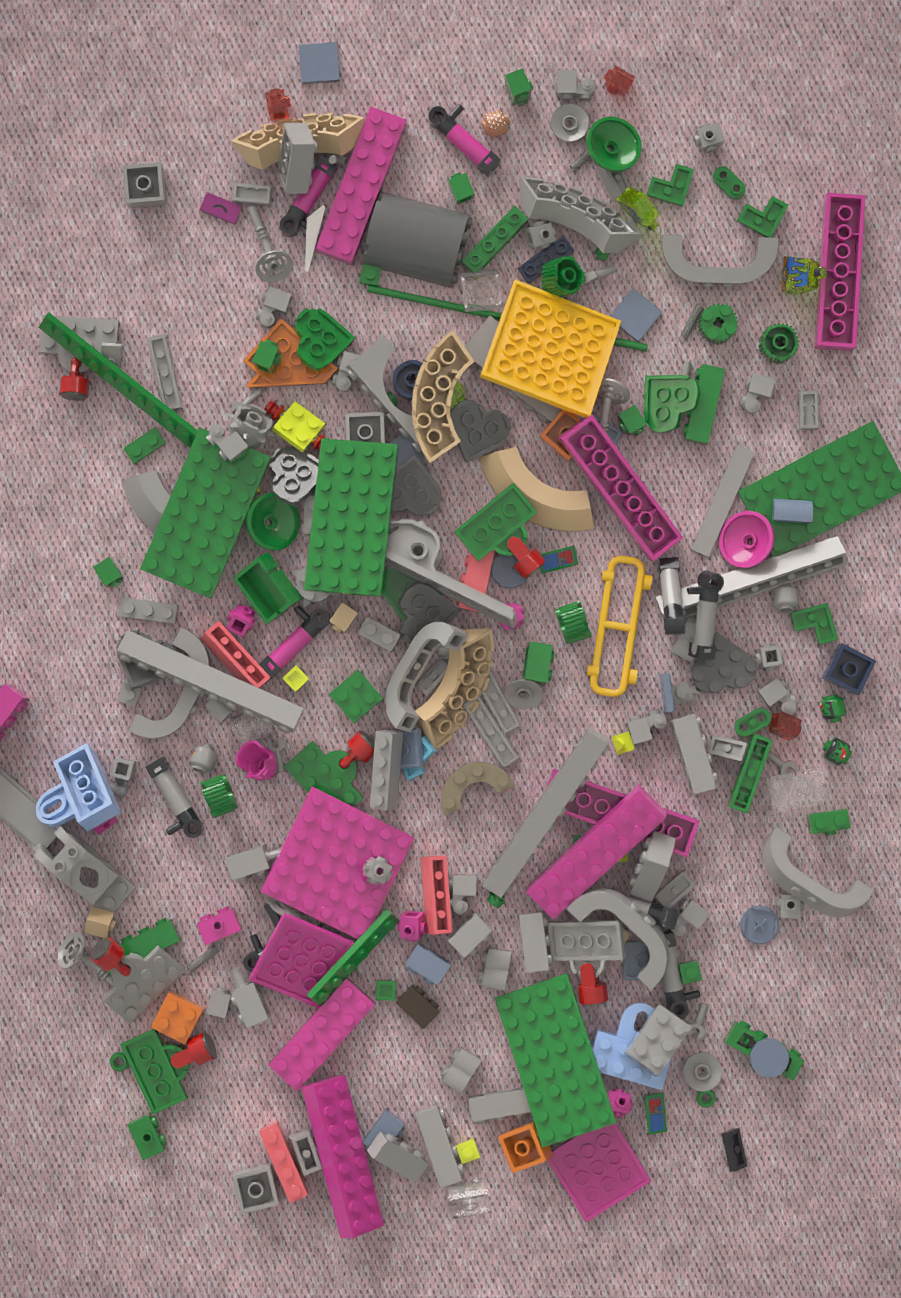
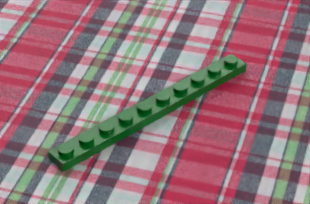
[38,312,198,448]

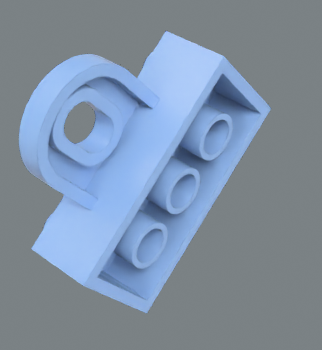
[36,743,121,831]
[592,1003,671,1090]

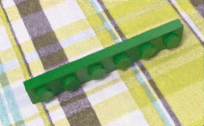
[307,909,399,1006]

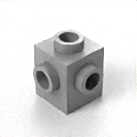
[694,123,725,153]
[524,220,556,249]
[754,643,784,671]
[362,856,392,885]
[776,890,804,919]

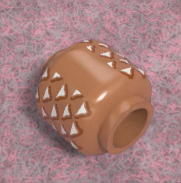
[481,110,511,138]

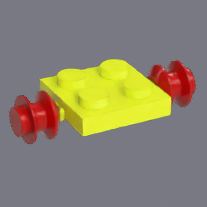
[264,400,326,453]

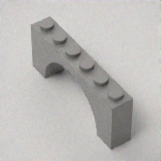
[465,316,562,424]
[346,335,423,454]

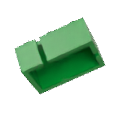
[233,552,303,625]

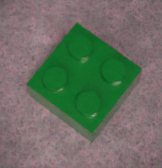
[329,669,383,724]

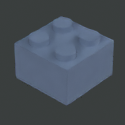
[405,942,451,986]

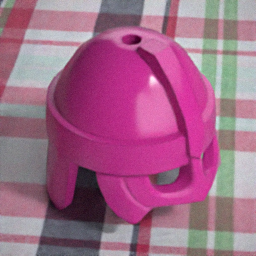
[235,740,278,781]

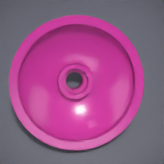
[719,511,774,568]

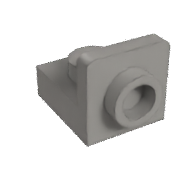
[117,679,143,707]

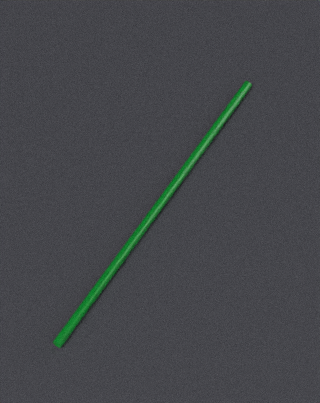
[367,285,648,352]

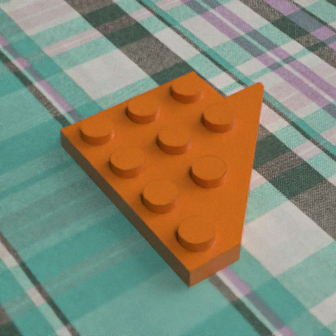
[243,318,338,388]

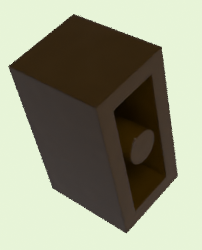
[396,985,440,1030]

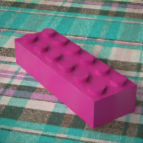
[268,977,376,1091]

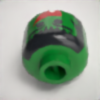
[819,694,847,723]
[822,737,852,766]

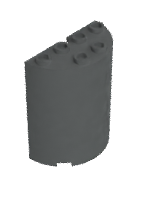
[362,191,473,288]

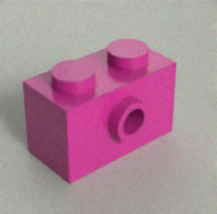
[197,906,242,945]

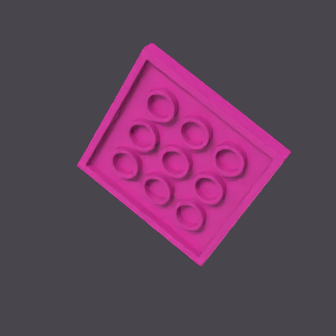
[249,912,354,1008]
[547,1123,651,1222]

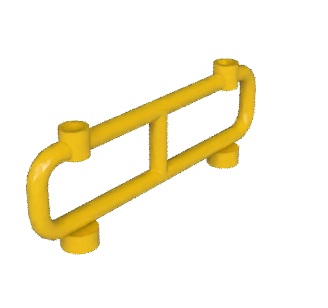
[587,556,653,697]

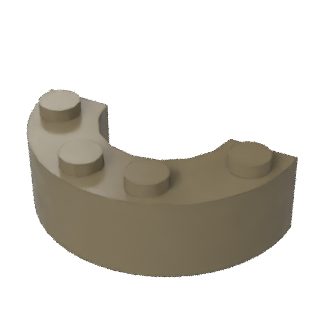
[441,762,515,816]

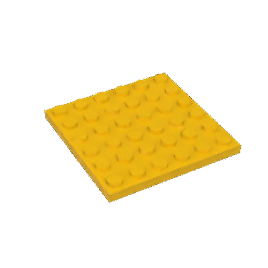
[480,280,621,418]

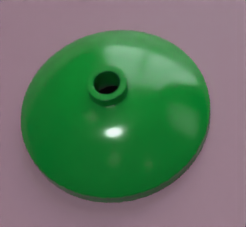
[586,117,642,172]
[246,493,300,550]

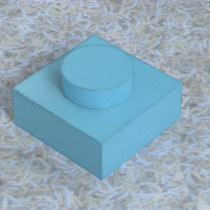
[421,736,437,763]
[403,767,426,781]

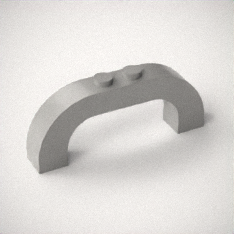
[662,235,778,287]
[385,622,468,732]
[128,628,211,738]
[762,827,874,917]
[567,888,670,990]

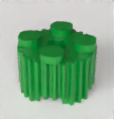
[541,256,586,297]
[698,303,738,345]
[758,323,799,364]
[555,601,592,644]
[200,774,238,818]

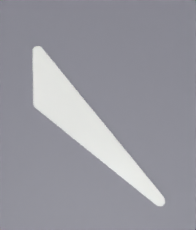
[305,205,325,272]

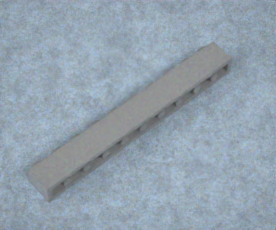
[656,536,847,621]
[117,630,304,733]
[482,726,610,898]

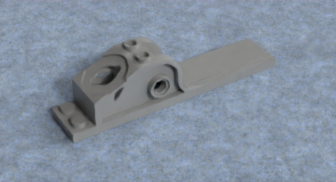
[385,519,517,629]
[0,767,136,912]

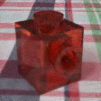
[604,65,635,97]
[265,88,291,121]
[768,711,802,740]

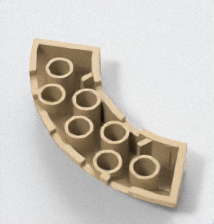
[231,113,364,170]
[412,330,475,463]
[480,447,594,531]
[415,628,494,750]

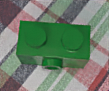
[504,68,533,106]
[252,339,282,374]
[522,641,555,686]
[806,809,851,836]
[128,1113,167,1160]

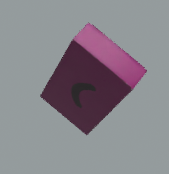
[200,192,243,225]

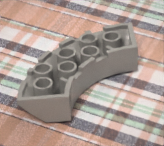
[519,177,642,253]
[122,470,237,551]

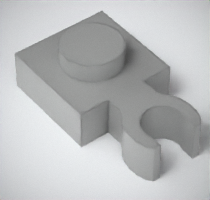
[672,681,704,705]

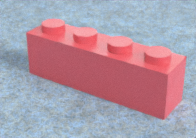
[456,550,495,613]
[200,621,271,689]
[420,855,452,935]
[259,1121,309,1203]

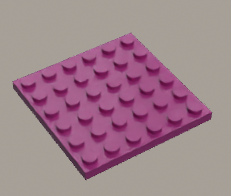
[260,787,414,939]

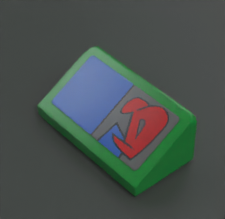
[540,545,579,574]
[644,1093,667,1135]

